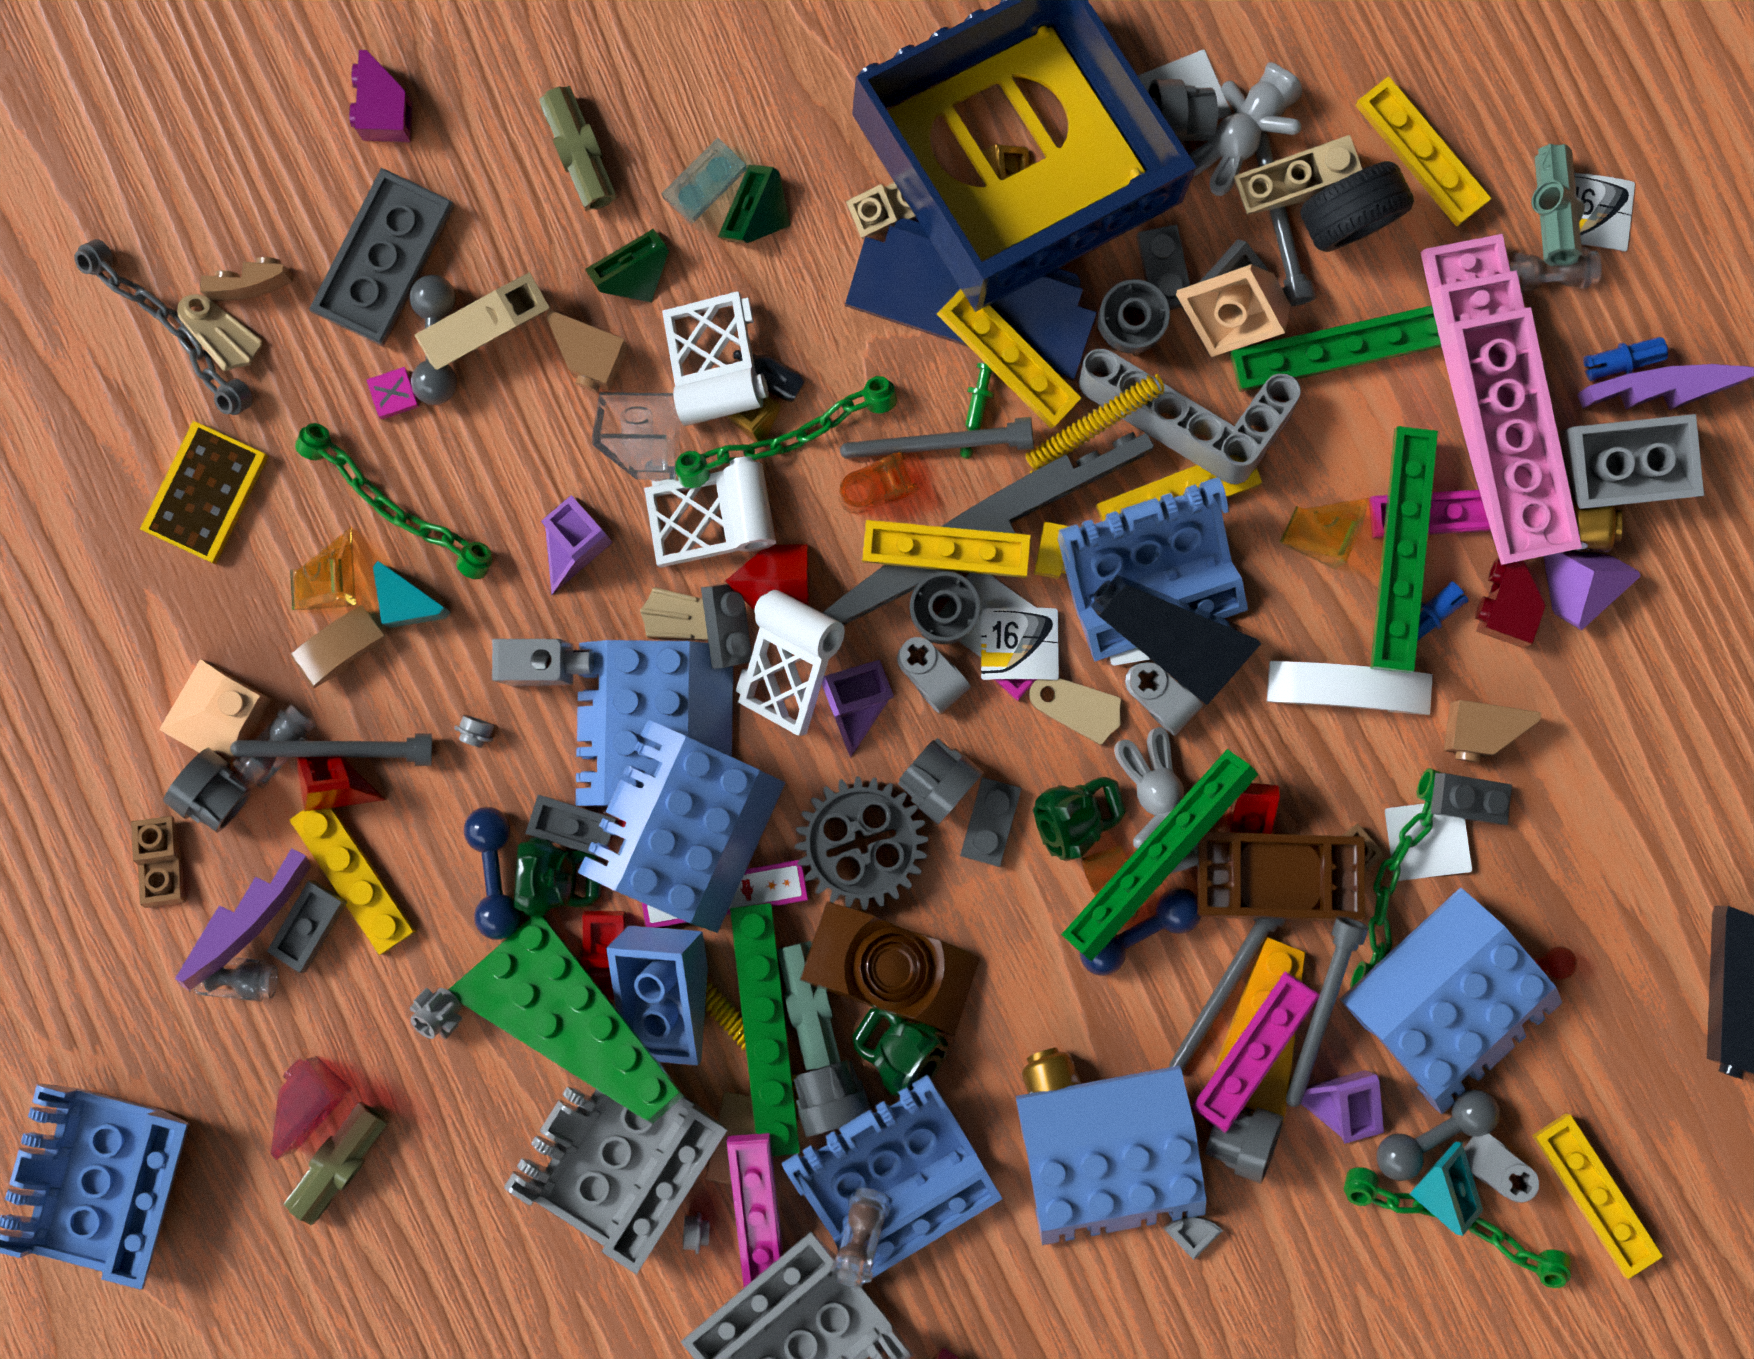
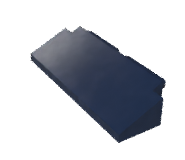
[845,218,1097,381]

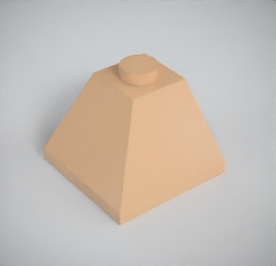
[1176,264,1291,357]
[159,659,272,769]

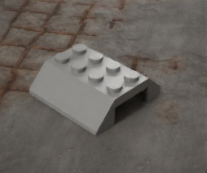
[504,1086,728,1275]
[681,1231,913,1359]

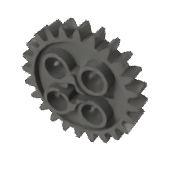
[795,776,928,911]

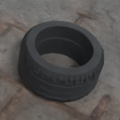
[1300,161,1414,252]

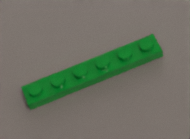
[1230,305,1442,392]
[1370,426,1438,674]
[1061,749,1259,962]
[730,903,800,1157]

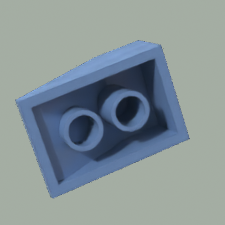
[606,926,708,1066]

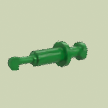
[960,363,994,459]

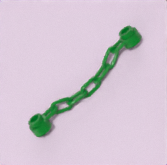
[675,376,897,488]
[295,423,492,579]
[1350,768,1442,989]
[1344,1167,1572,1288]

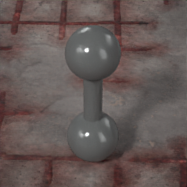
[410,275,457,405]
[1376,1089,1500,1181]

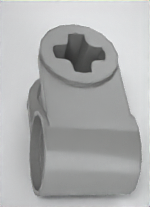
[897,637,971,714]
[1125,662,1203,736]
[1464,1133,1539,1202]

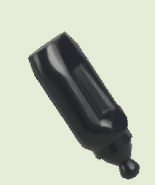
[733,350,806,402]

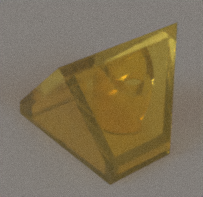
[1280,497,1369,570]
[290,527,356,610]

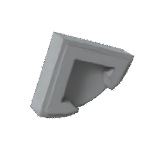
[1163,1216,1223,1260]

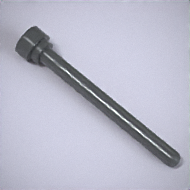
[1255,131,1317,307]
[840,417,1034,459]
[230,733,432,766]
[1286,916,1369,1107]
[1169,918,1287,1073]

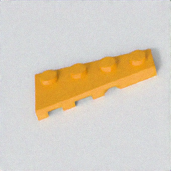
[1208,937,1305,1122]

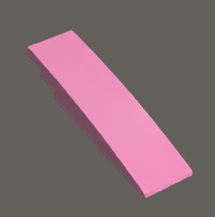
[1420,234,1582,565]

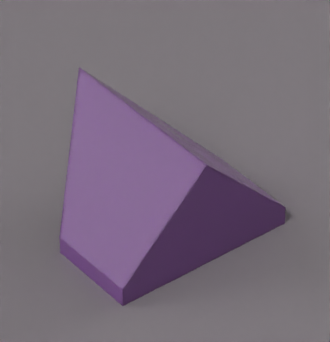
[541,495,613,595]
[1544,550,1641,630]
[822,660,894,758]
[1301,1070,1384,1144]

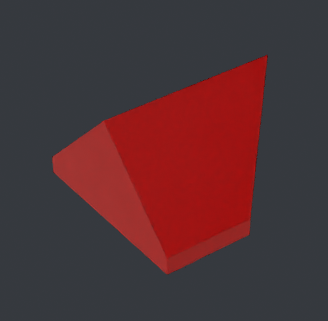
[725,544,809,611]
[296,757,386,812]

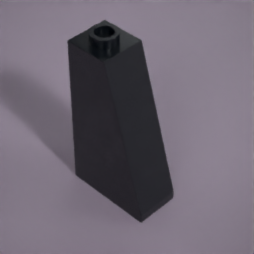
[1090,575,1262,705]
[1707,906,1754,1080]

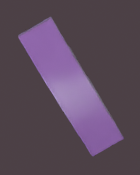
[1577,364,1754,411]
[175,848,311,991]

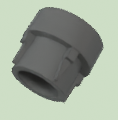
[1148,79,1218,145]
[1097,279,1170,356]
[910,571,980,644]
[898,738,984,825]
[163,748,252,833]
[794,1060,872,1137]
[1206,1107,1284,1184]

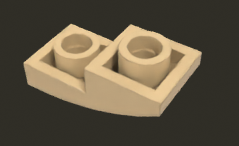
[846,182,917,239]

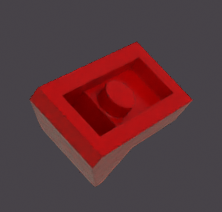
[1226,783,1280,834]

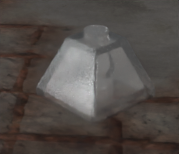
[592,392,680,481]

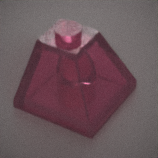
[271,1056,352,1160]

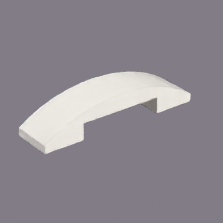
[1266,661,1433,715]

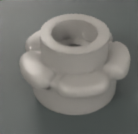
[454,715,494,748]
[683,1212,709,1254]

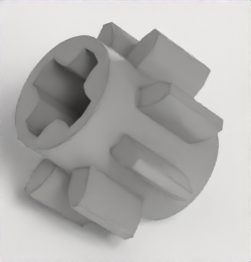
[410,988,462,1039]

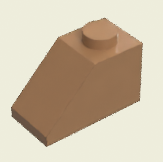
[546,310,628,393]
[1444,700,1541,763]

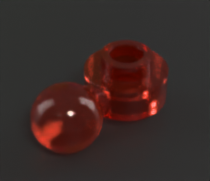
[1532,946,1577,979]

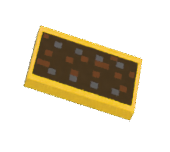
[140,421,269,565]

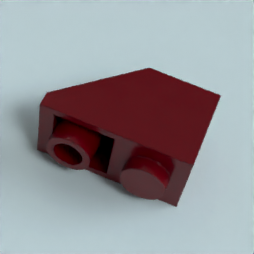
[1475,558,1546,648]

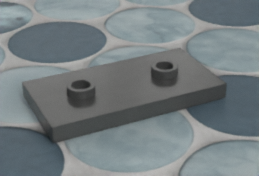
[309,167,455,347]

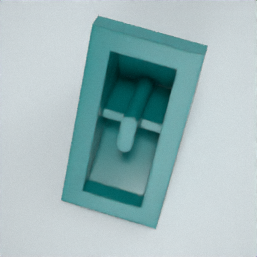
[373,561,451,628]
[1410,1142,1483,1236]

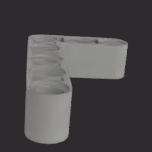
[1079,349,1301,484]

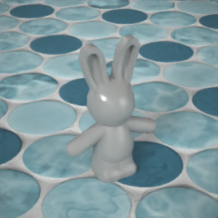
[1189,62,1302,196]
[1114,727,1198,874]

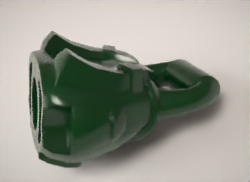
[1033,777,1126,861]
[514,837,602,917]
[852,1008,949,1097]

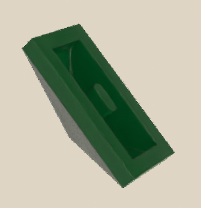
[718,165,791,244]
[585,228,669,302]

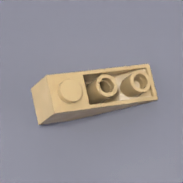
[1234,135,1362,215]
[414,272,550,370]

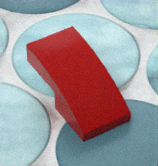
[581,911,625,999]

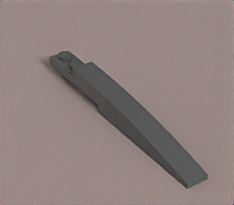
[822,432,1154,626]

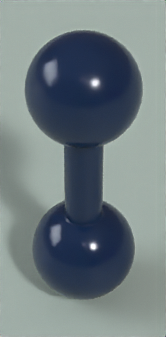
[463,807,521,940]
[1079,887,1202,976]

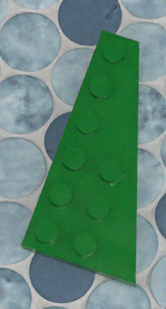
[448,915,684,1124]

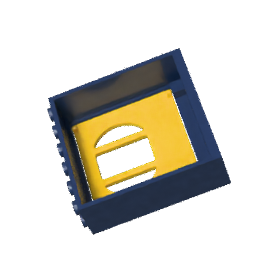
[852,0,1197,312]

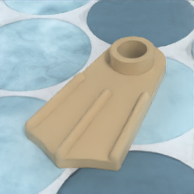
[178,294,262,371]
[640,587,708,640]
[1029,678,1121,745]

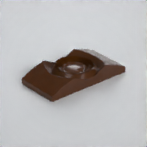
[1197,832,1365,921]
[799,902,980,1036]

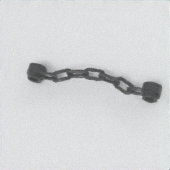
[74,239,252,415]

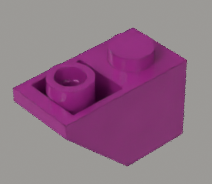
[349,50,413,142]

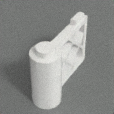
[662,291,769,426]
[644,456,776,568]
[736,590,845,736]

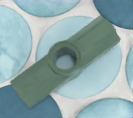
[1531,144,1585,267]
[777,941,841,1071]

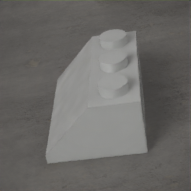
[1560,414,1704,509]

